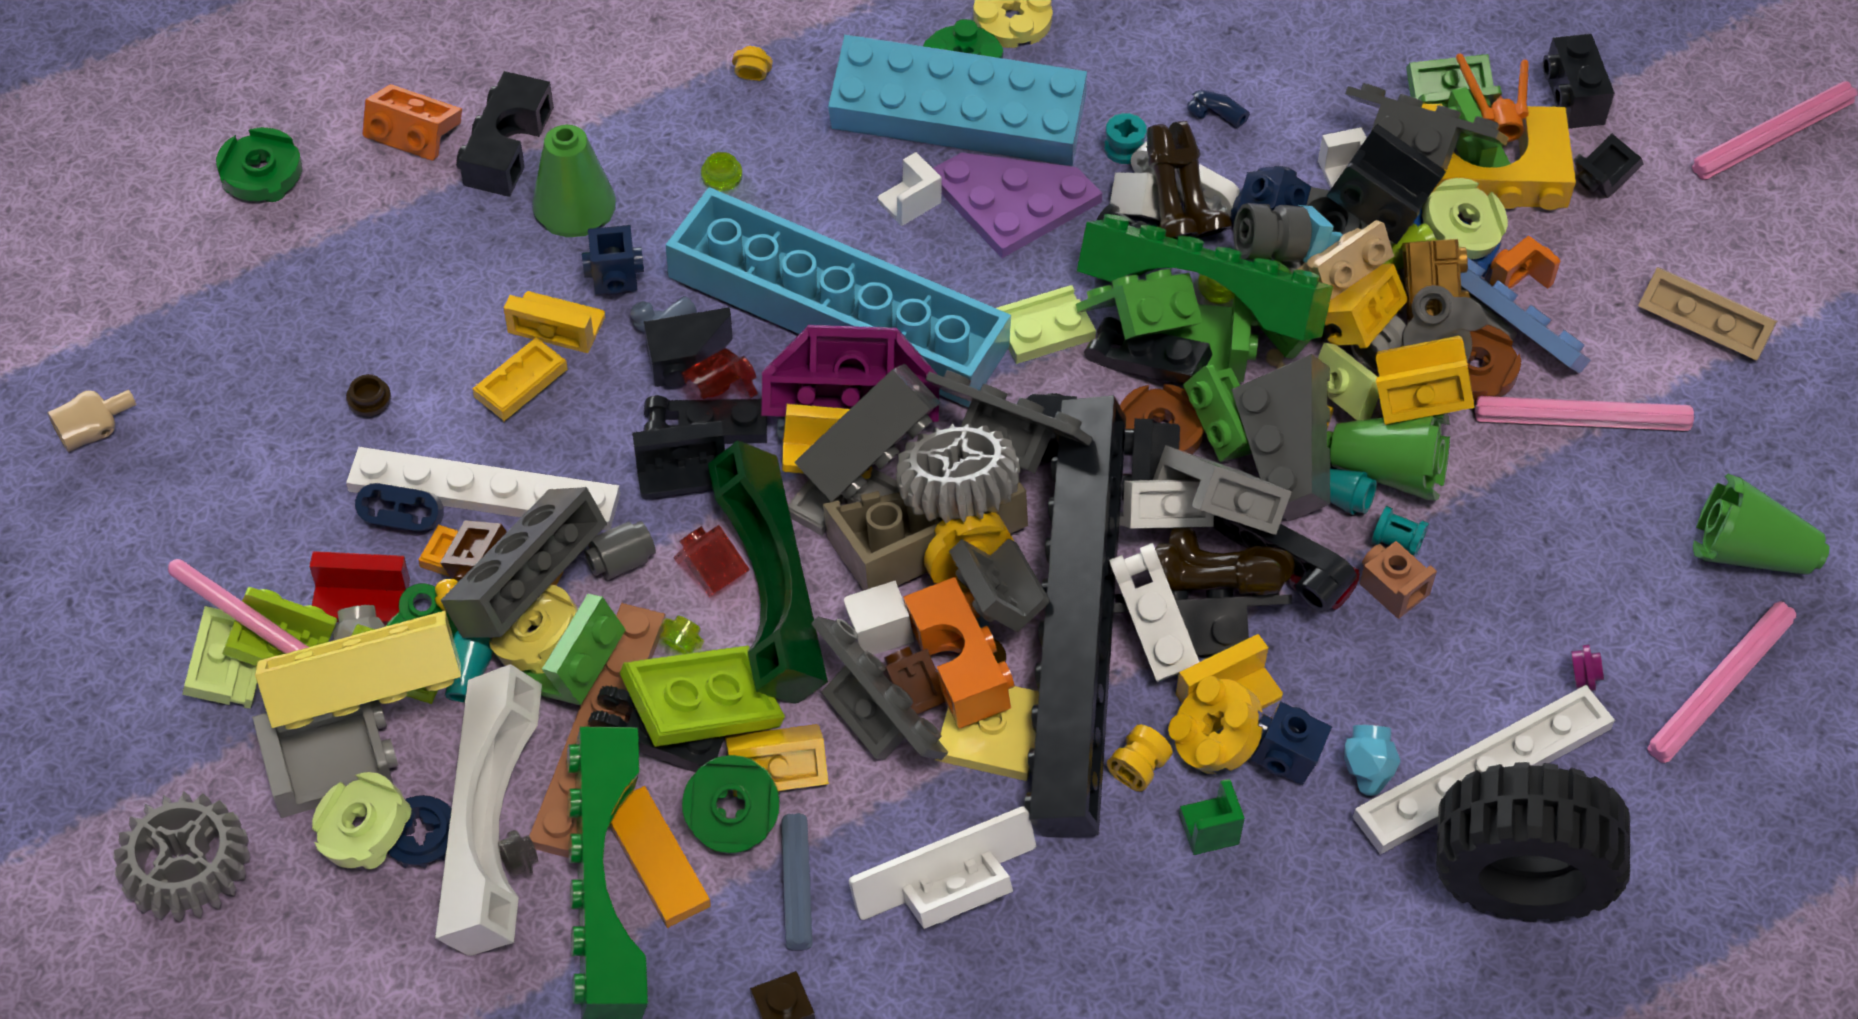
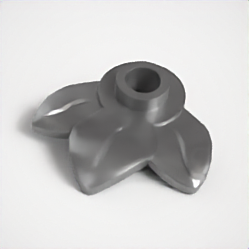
[1403,285,1488,362]

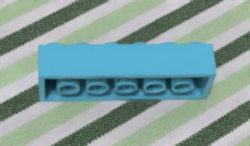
[828,35,1087,166]

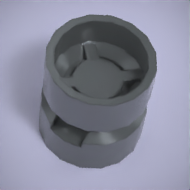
[1233,203,1312,262]

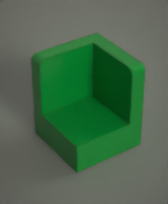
[1179,779,1245,855]

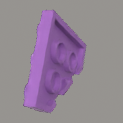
[933,152,1102,258]

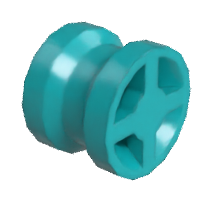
[1104,113,1147,164]

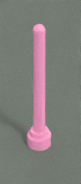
[168,559,308,654]

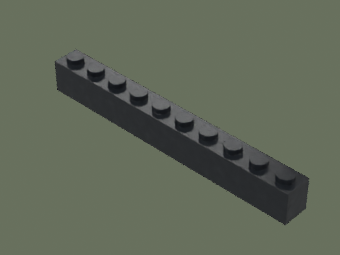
[1025,395,1126,837]

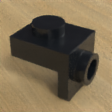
[1573,133,1643,198]

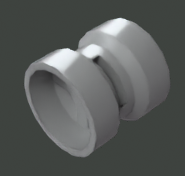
[1351,315,1406,372]

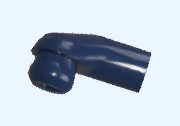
[1187,89,1250,128]

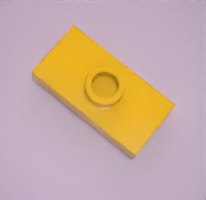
[472,337,568,421]

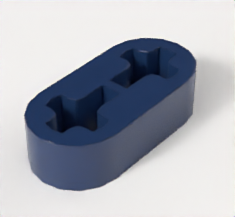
[355,483,444,531]

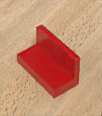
[309,551,410,625]

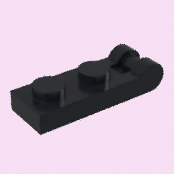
[1084,317,1213,384]
[643,395,767,444]

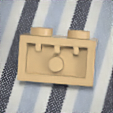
[1292,220,1394,300]

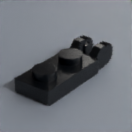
[588,685,725,773]

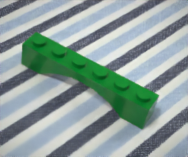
[1077,214,1333,341]
[567,727,648,1019]

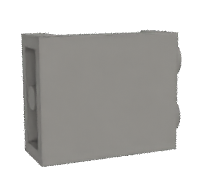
[1153,445,1292,535]
[252,699,398,818]

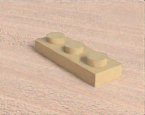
[1638,267,1778,360]

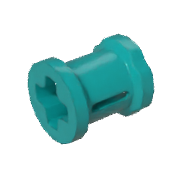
[1371,506,1429,557]

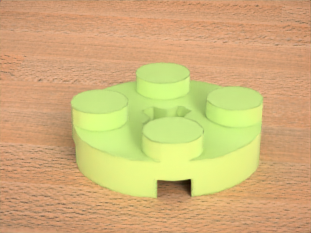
[1422,178,1508,259]
[312,772,411,869]

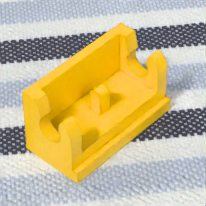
[1325,263,1408,348]

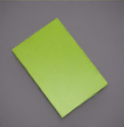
[619,646,785,747]

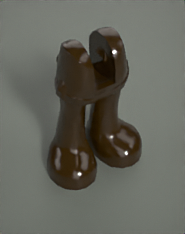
[1146,121,1232,240]
[1155,527,1295,595]

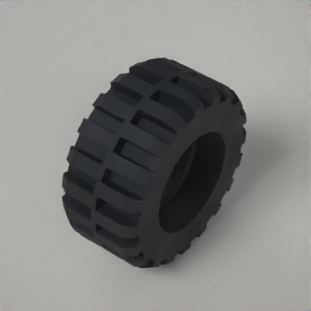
[1436,762,1630,922]

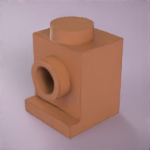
[1359,541,1437,619]

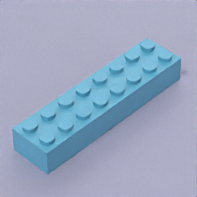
[665,187,1011,407]

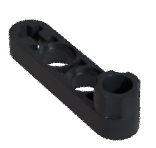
[1213,515,1357,612]

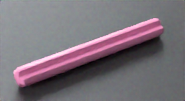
[1692,81,1858,180]
[1474,396,1694,431]
[1647,601,1796,763]

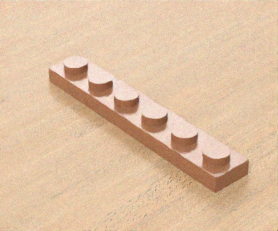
[528,603,666,858]

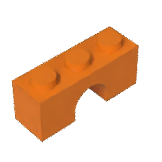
[903,577,1015,728]

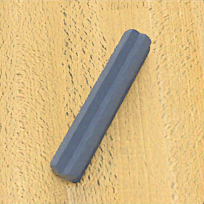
[782,813,813,951]

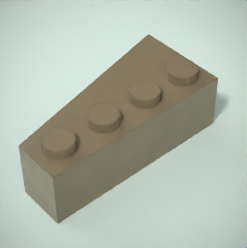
[823,482,1028,591]

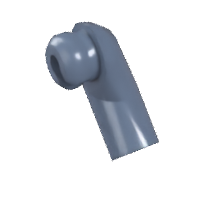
[630,296,697,332]

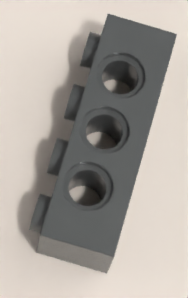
[440,487,607,638]

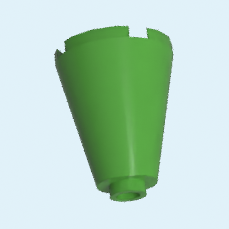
[532,124,616,237]
[1327,413,1450,501]
[1693,474,1830,575]

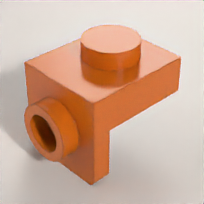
[1489,235,1560,289]

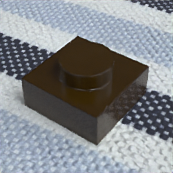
[750,971,815,1019]

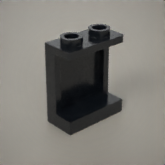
[1326,124,1446,245]

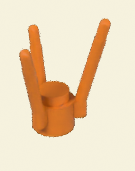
[1456,53,1529,142]

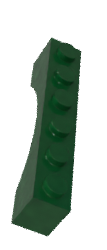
[708,440,828,704]

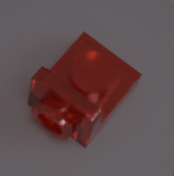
[681,348,758,399]
[673,525,750,598]

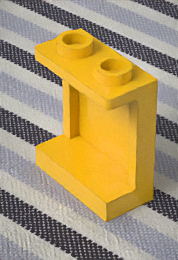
[1376,336,1475,424]

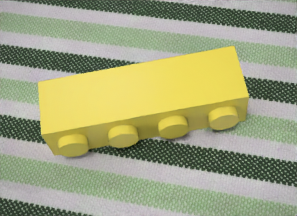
[255,611,461,729]

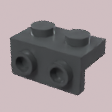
[949,539,1049,632]

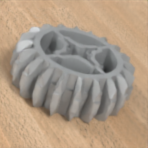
[896,423,1020,524]
[114,791,250,923]

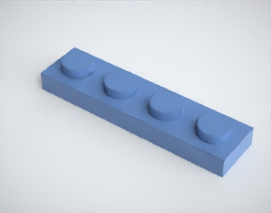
[1460,257,1591,373]

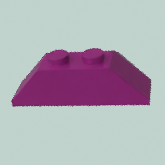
[761,325,940,422]

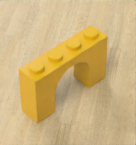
[1422,104,1576,210]

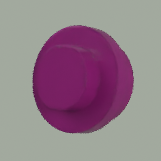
[1571,644,1604,691]

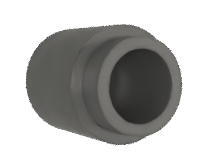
[584,521,656,581]

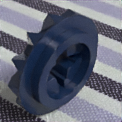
[387,795,452,869]

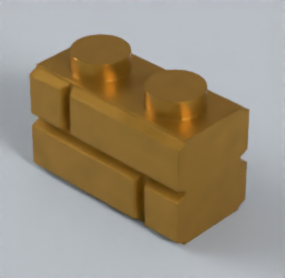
[1402,239,1470,325]

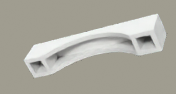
[435,664,542,955]

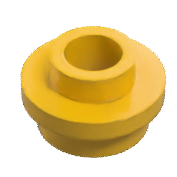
[732,46,773,81]

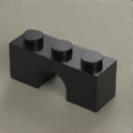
[456,71,554,197]

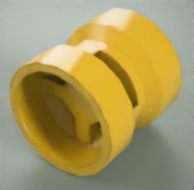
[1107,724,1173,792]

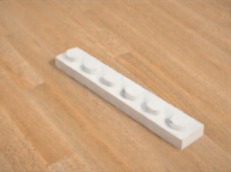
[346,447,620,530]
[1353,685,1615,855]

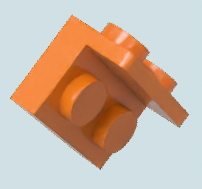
[362,84,462,160]

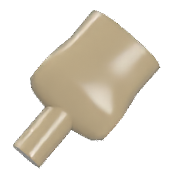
[47,390,136,453]

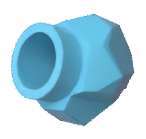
[1344,725,1401,796]

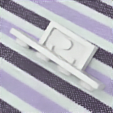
[849,807,1036,929]

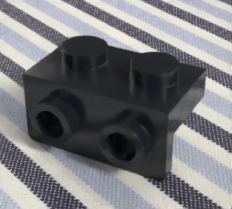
[1122,418,1180,501]
[632,420,725,499]

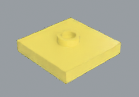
[935,686,1039,781]

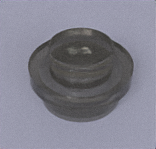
[498,830,538,878]

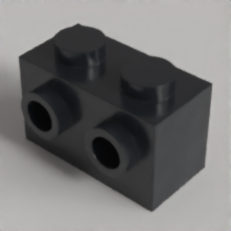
[1542,33,1615,129]

